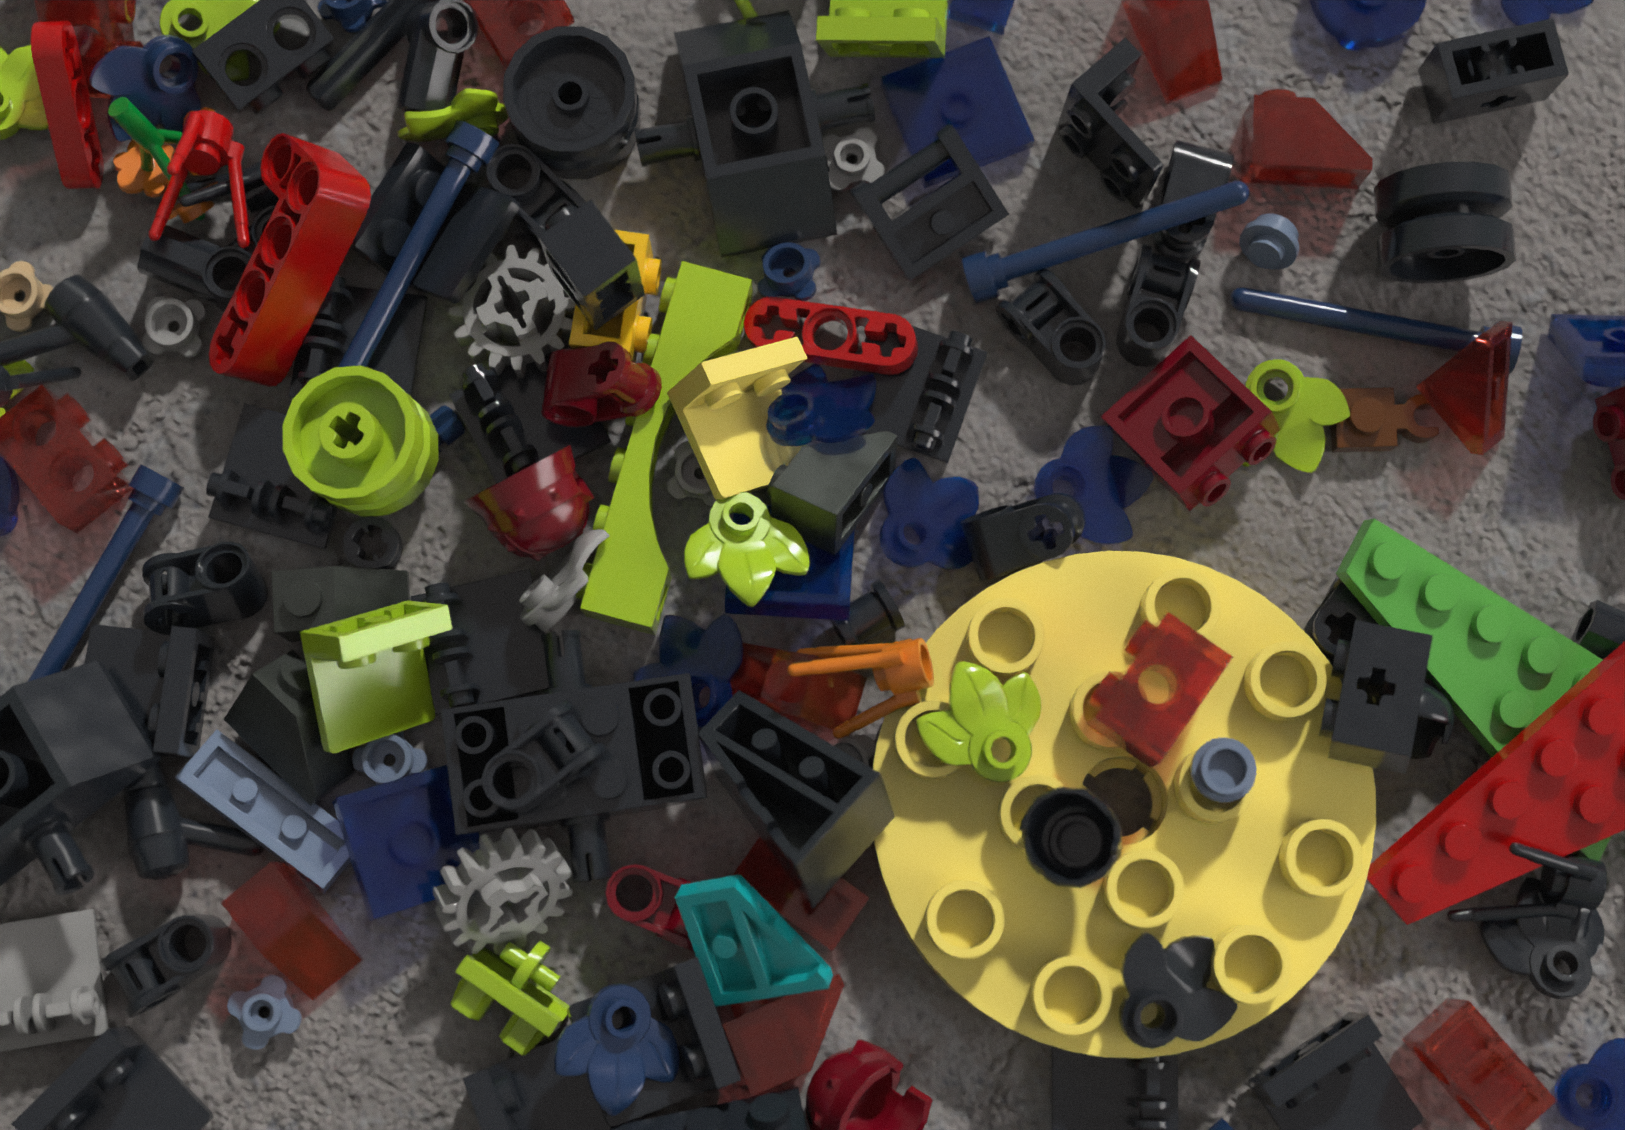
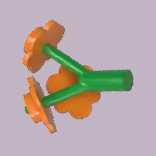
[108,97,218,224]

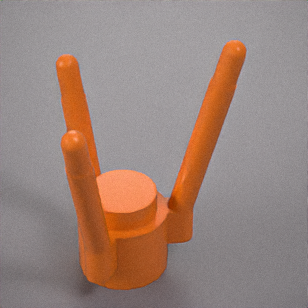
[787,638,934,739]

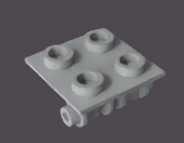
[0,909,108,1052]

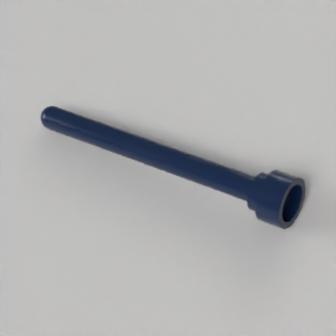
[338,120,499,367]
[962,181,1250,304]
[1230,287,1522,374]
[27,464,184,682]

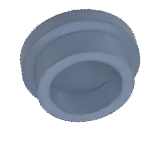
[1239,214,1300,270]
[1190,737,1257,803]

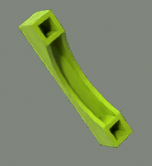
[576,261,753,636]

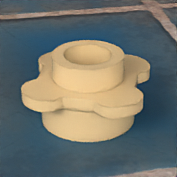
[0,261,53,332]

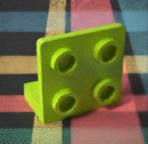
[816,0,948,58]
[300,600,452,753]

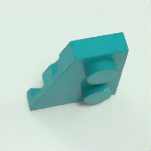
[675,874,833,1007]

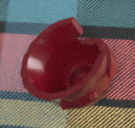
[463,445,595,561]
[806,1040,933,1130]

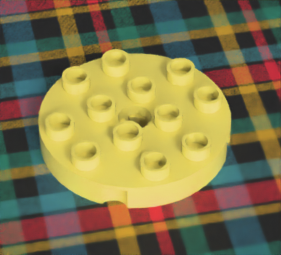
[871,551,1376,1058]

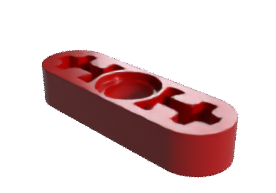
[31,20,103,189]
[744,297,918,375]

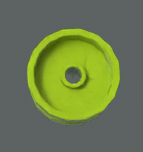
[283,365,439,517]

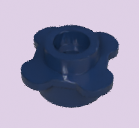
[317,0,387,33]
[758,242,821,301]

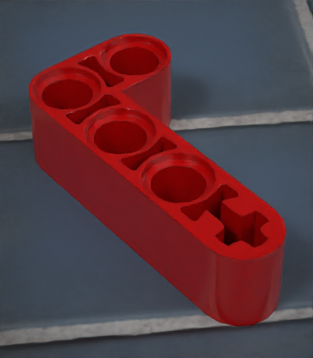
[209,133,371,387]

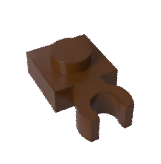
[1330,387,1439,453]

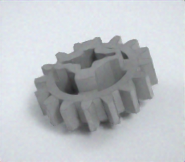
[449,245,575,378]
[433,828,573,954]

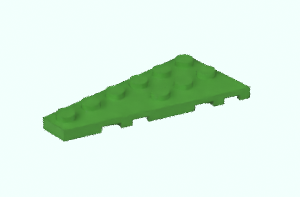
[1336,518,1611,861]

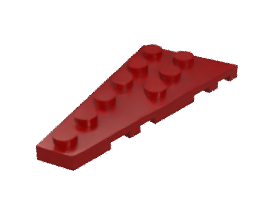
[1366,641,1625,925]

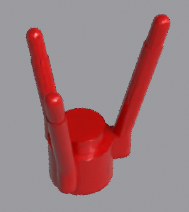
[148,110,250,248]

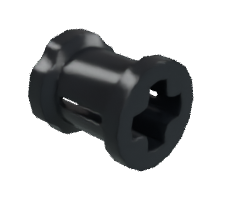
[825,579,905,645]

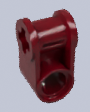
[541,341,662,427]
[606,864,694,952]

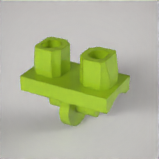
[450,941,569,1055]

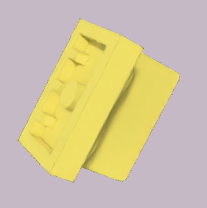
[667,337,807,500]

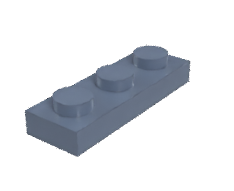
[175,729,364,894]

